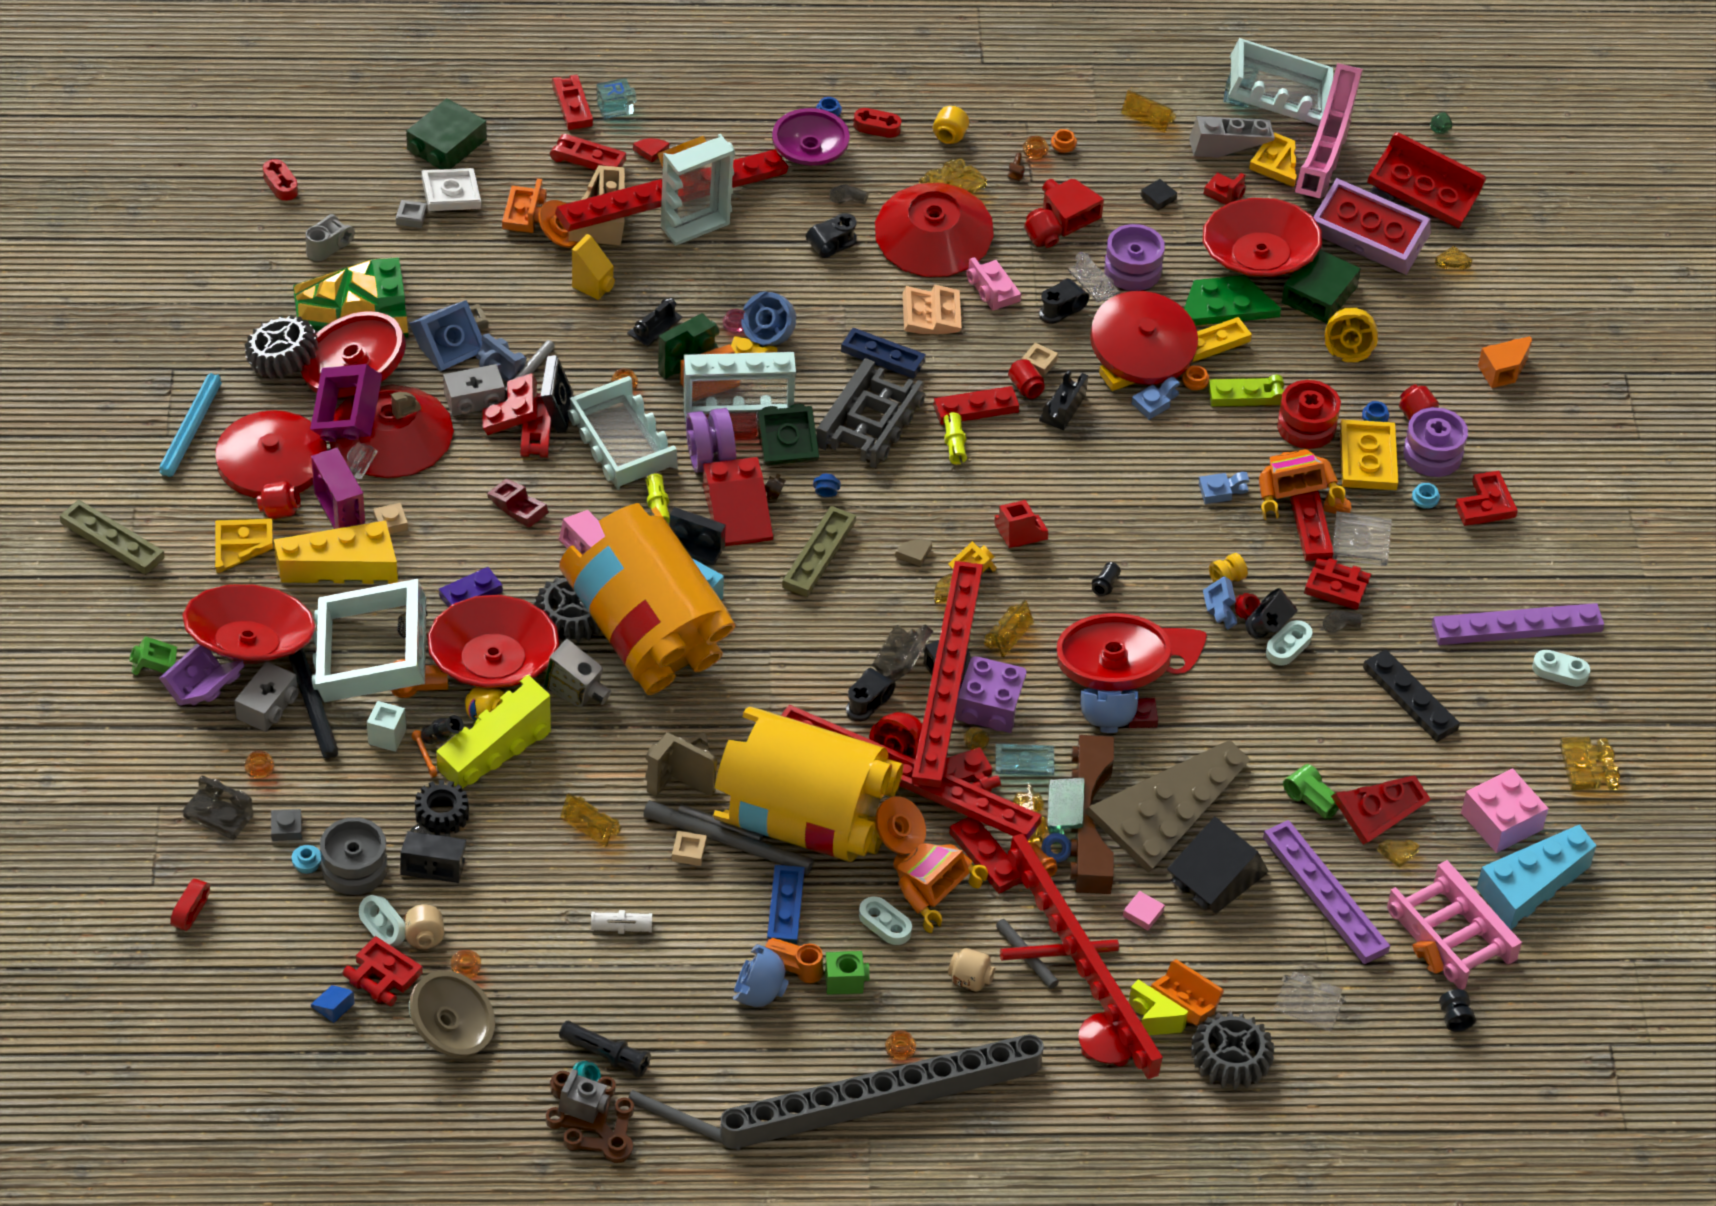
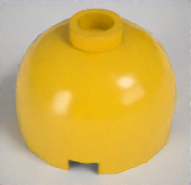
[1325,308,1378,362]

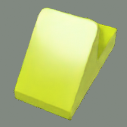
[1129,979,1188,1036]

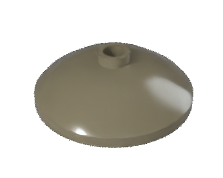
[409,971,495,1057]

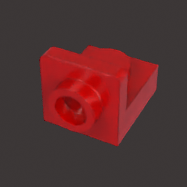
[1203,172,1246,205]

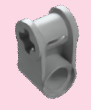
[306,214,355,261]

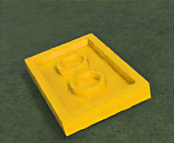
[1340,419,1398,490]

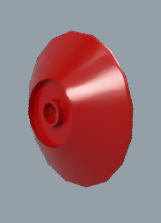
[875,183,994,277]
[1202,198,1322,277]
[329,384,454,479]
[182,584,316,664]
[427,595,560,688]

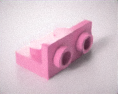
[966,257,1021,311]

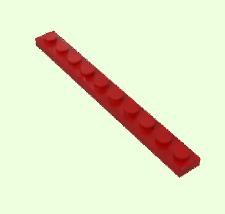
[555,149,789,232]
[912,561,983,788]
[780,704,1042,841]
[1008,833,1163,1079]

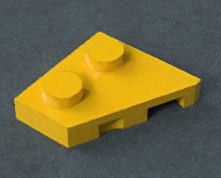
[1249,132,1297,187]
[215,519,273,573]

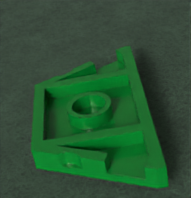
[1184,275,1281,326]

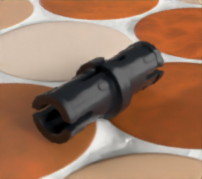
[421,715,464,744]

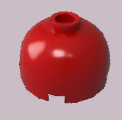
[869,712,923,759]

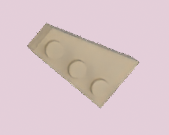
[568,165,625,245]

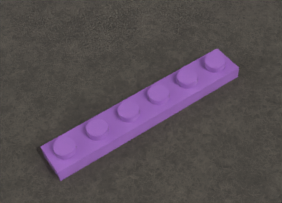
[1432,603,1604,645]
[1263,820,1390,964]

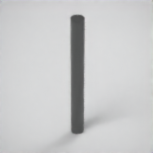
[628,1090,741,1151]

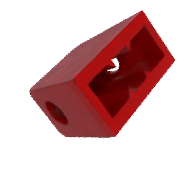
[1042,179,1104,237]

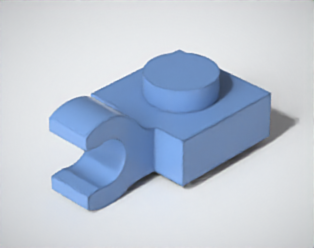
[1132,377,1180,420]
[1198,472,1249,504]
[1203,576,1237,629]

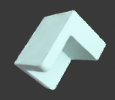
[367,701,406,752]

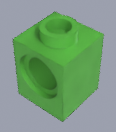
[825,951,870,995]

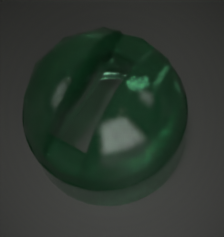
[1430,112,1452,134]

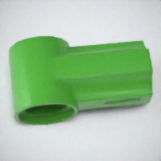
[1283,764,1339,819]

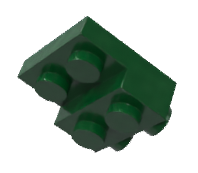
[658,313,719,380]
[756,404,819,465]

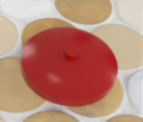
[1090,291,1198,385]
[301,311,406,398]
[215,410,327,498]
[1056,613,1171,691]

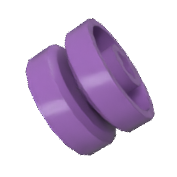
[1104,224,1165,291]
[1403,407,1468,477]
[686,408,736,472]

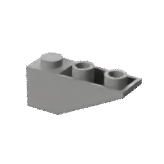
[1189,116,1275,158]

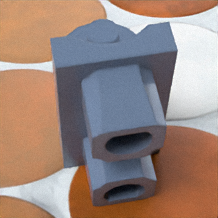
[476,333,527,381]

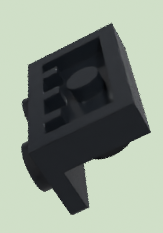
[669,507,726,565]

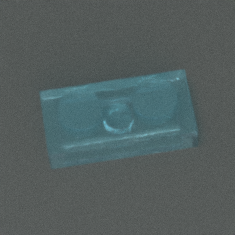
[995,744,1055,776]

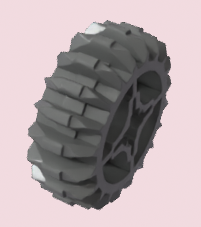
[244,315,319,379]
[534,576,601,644]
[1191,1010,1275,1090]

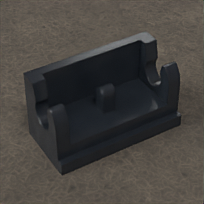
[1039,370,1088,430]
[400,831,466,883]

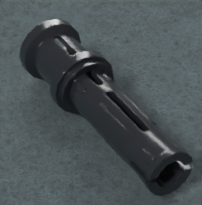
[559,1020,651,1078]

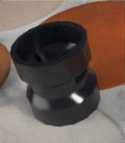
[1439,989,1476,1032]

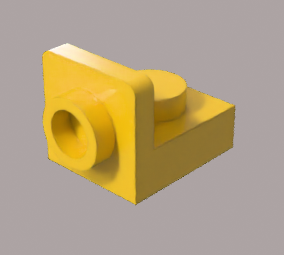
[948,541,997,572]

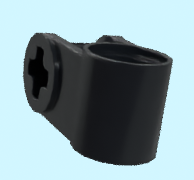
[806,213,857,258]
[1039,278,1090,324]
[1245,587,1298,639]
[846,668,896,722]

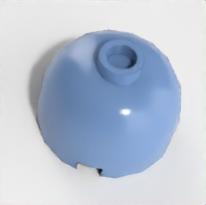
[741,292,796,346]
[1081,688,1138,733]
[733,944,788,1007]

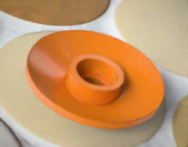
[538,200,578,248]
[875,796,926,855]

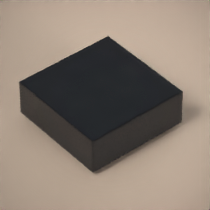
[1140,179,1177,210]

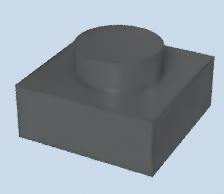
[271,809,302,841]

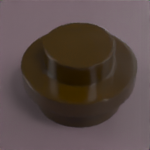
[765,473,786,500]

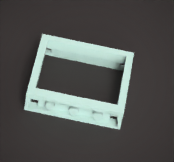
[312,579,426,702]

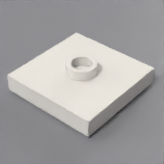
[421,168,481,211]

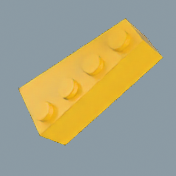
[274,520,398,584]

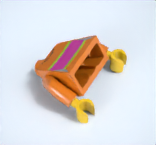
[1259,449,1346,520]
[893,843,988,933]

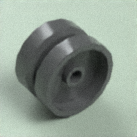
[320,817,387,895]

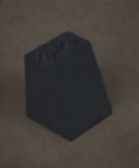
[1167,816,1269,914]

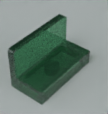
[1047,778,1085,844]

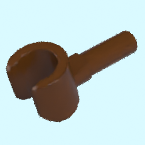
[1007,153,1025,181]

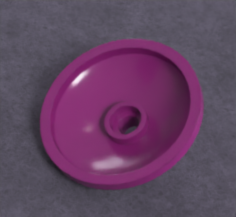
[772,108,850,166]

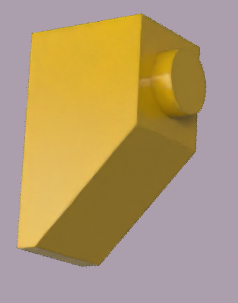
[572,234,615,300]

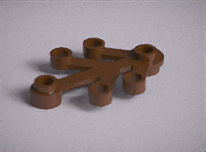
[546,1071,634,1163]

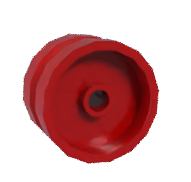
[1277,380,1341,449]

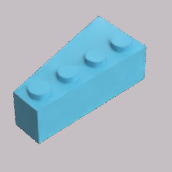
[1476,824,1596,930]

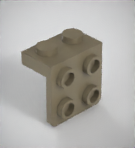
[645,732,717,797]

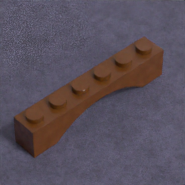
[1070,735,1114,894]

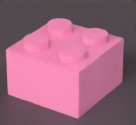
[1461,768,1549,853]

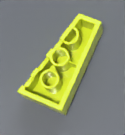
[436,674,551,789]

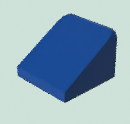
[311,985,355,1023]

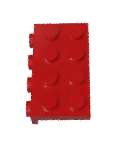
[1367,132,1486,229]

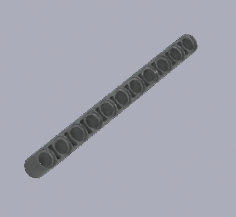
[720,1034,1044,1149]

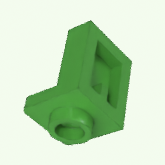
[129,636,177,675]

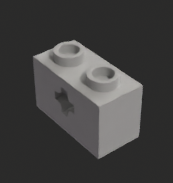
[443,364,505,416]
[235,661,299,732]

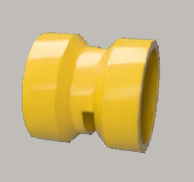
[1209,553,1248,582]

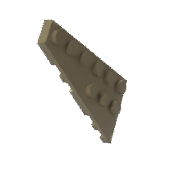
[1084,740,1251,873]

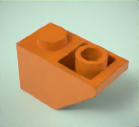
[1478,336,1532,388]

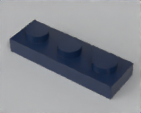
[841,328,926,379]

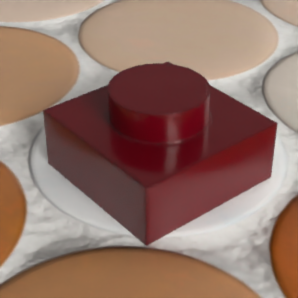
[1128,698,1158,728]

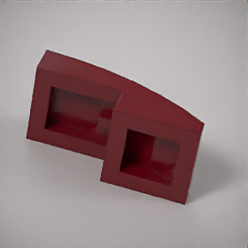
[487,478,549,528]

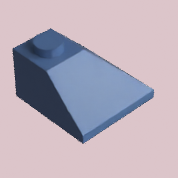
[409,300,482,371]

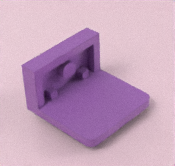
[159,644,245,706]
[955,656,1026,733]

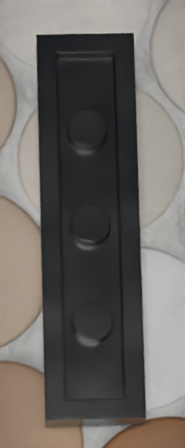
[1363,649,1460,742]

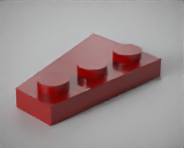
[1331,775,1431,845]

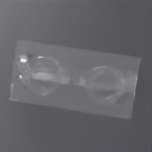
[1068,252,1120,303]

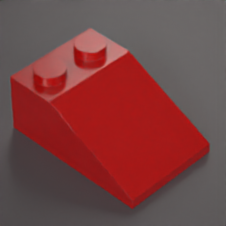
[703,457,773,547]

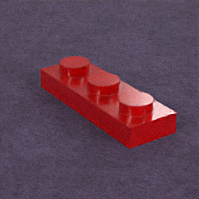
[933,386,1019,425]
[1290,490,1334,561]
[949,817,1022,894]

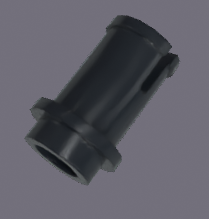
[1091,562,1121,596]

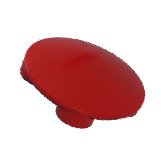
[1078,1012,1133,1066]

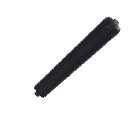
[288,648,338,759]

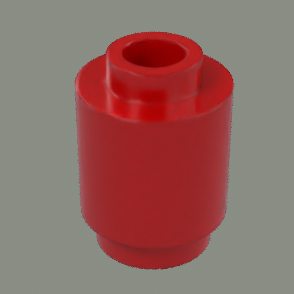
[1008,359,1045,399]

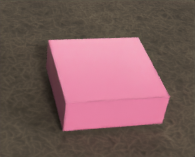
[1123,891,1165,930]

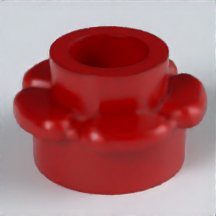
[1235,593,1260,620]

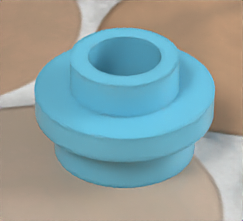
[1412,483,1440,508]
[291,845,321,874]

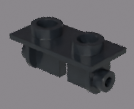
[627,298,683,347]

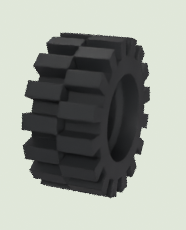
[415,780,469,836]

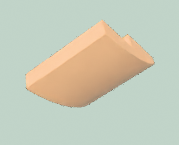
[902,285,962,334]

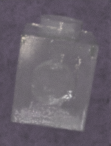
[346,442,378,479]

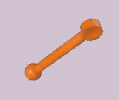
[411,730,437,778]

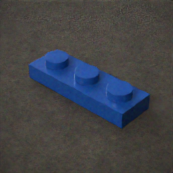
[767,865,805,945]

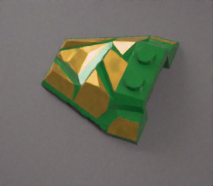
[293,257,408,338]

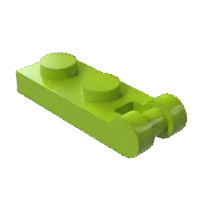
[1208,374,1284,407]

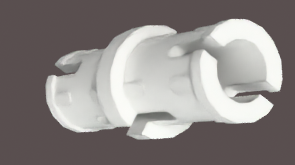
[591,910,652,934]

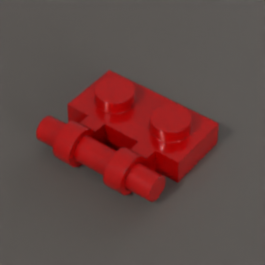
[1304,558,1371,610]
[944,747,1001,792]
[342,936,423,1007]

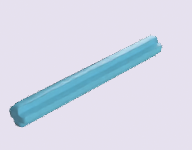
[159,373,221,477]

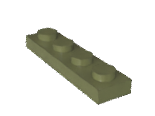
[60,499,165,575]
[782,506,856,598]

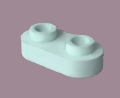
[1266,620,1312,665]
[1532,650,1590,687]
[359,895,405,947]
[859,897,912,945]

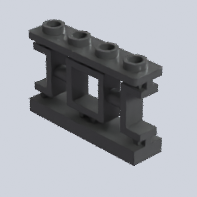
[816,358,926,469]

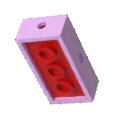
[1314,178,1431,275]

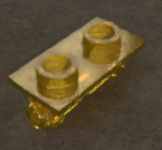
[1121,90,1176,133]
[984,600,1034,657]
[1013,783,1048,844]
[560,793,622,848]

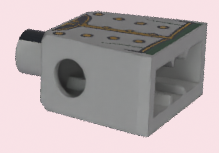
[543,639,611,707]

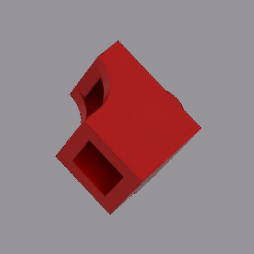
[994,500,1048,548]

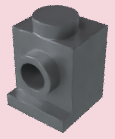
[558,1069,610,1123]

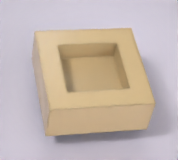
[1021,343,1058,377]
[373,503,408,534]
[672,831,707,866]

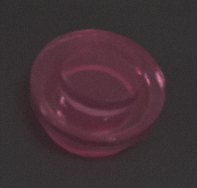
[722,309,745,334]

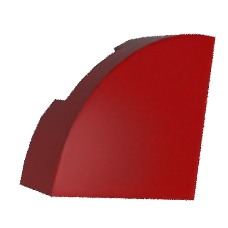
[633,138,670,163]

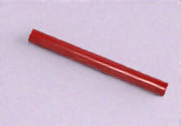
[1000,939,1119,961]

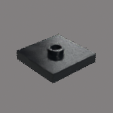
[541,355,574,433]

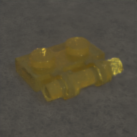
[919,158,987,194]
[1560,737,1620,790]

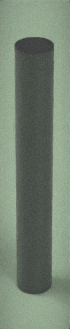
[996,919,1059,989]

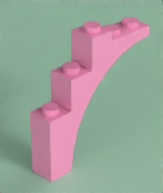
[1295,63,1363,198]

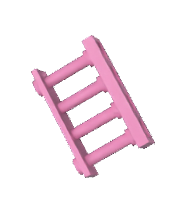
[1387,860,1522,990]

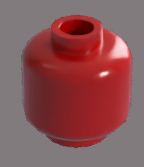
[1024,208,1063,248]
[1399,384,1439,421]
[257,481,301,520]

